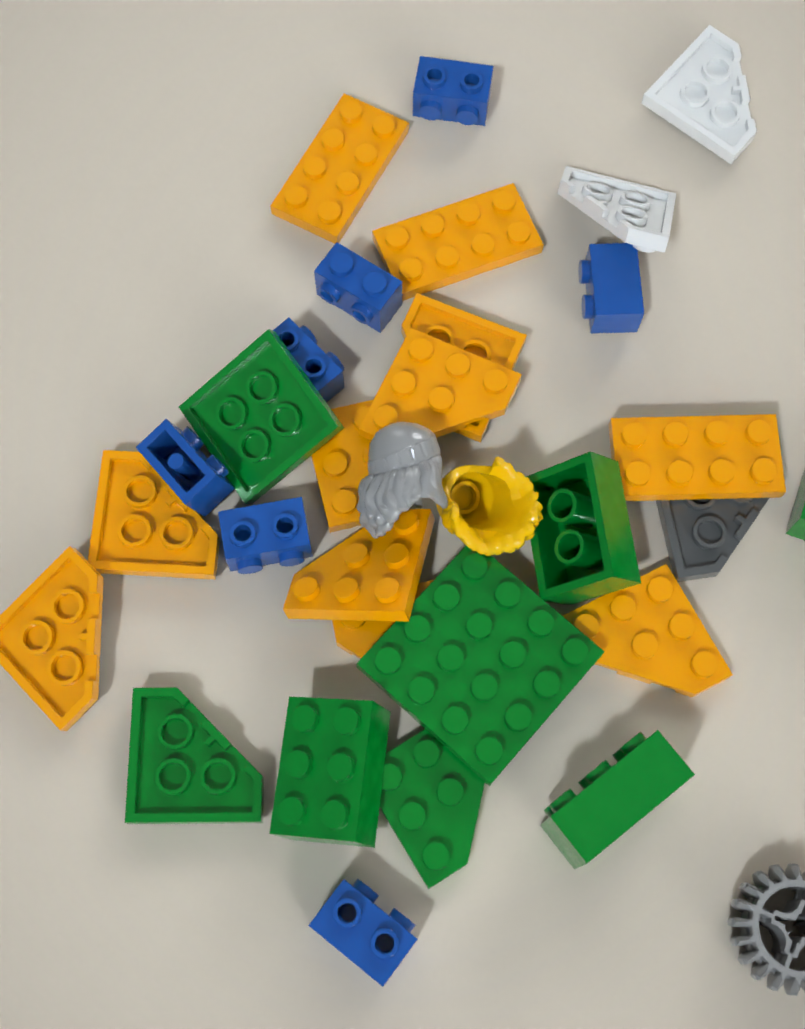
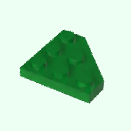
[125,687,264,824]
[380,729,485,890]

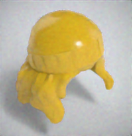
[436,456,543,556]

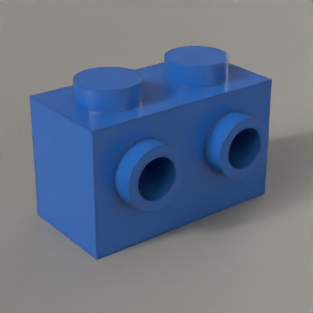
[413,56,494,126]
[314,242,402,333]
[578,243,644,334]
[273,317,345,403]
[136,419,235,517]
[218,497,313,574]
[308,878,418,987]

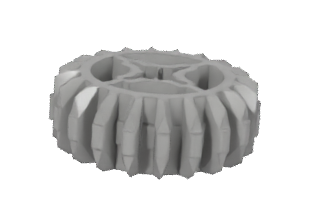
[728,864,805,996]

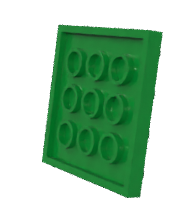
[356,546,604,786]

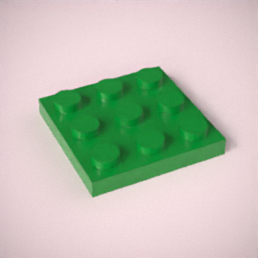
[179,329,344,504]

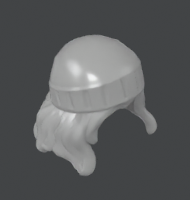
[356,422,448,539]

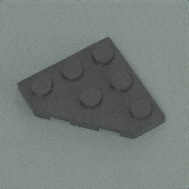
[656,498,769,582]

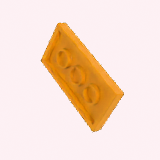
[270,93,409,244]
[372,183,544,301]
[608,414,786,501]

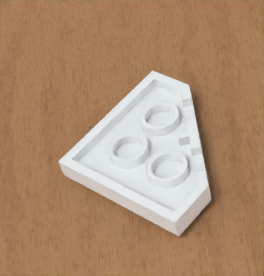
[641,25,757,164]
[557,166,676,253]

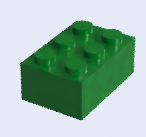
[526,451,641,605]
[269,696,391,848]
[540,730,695,869]

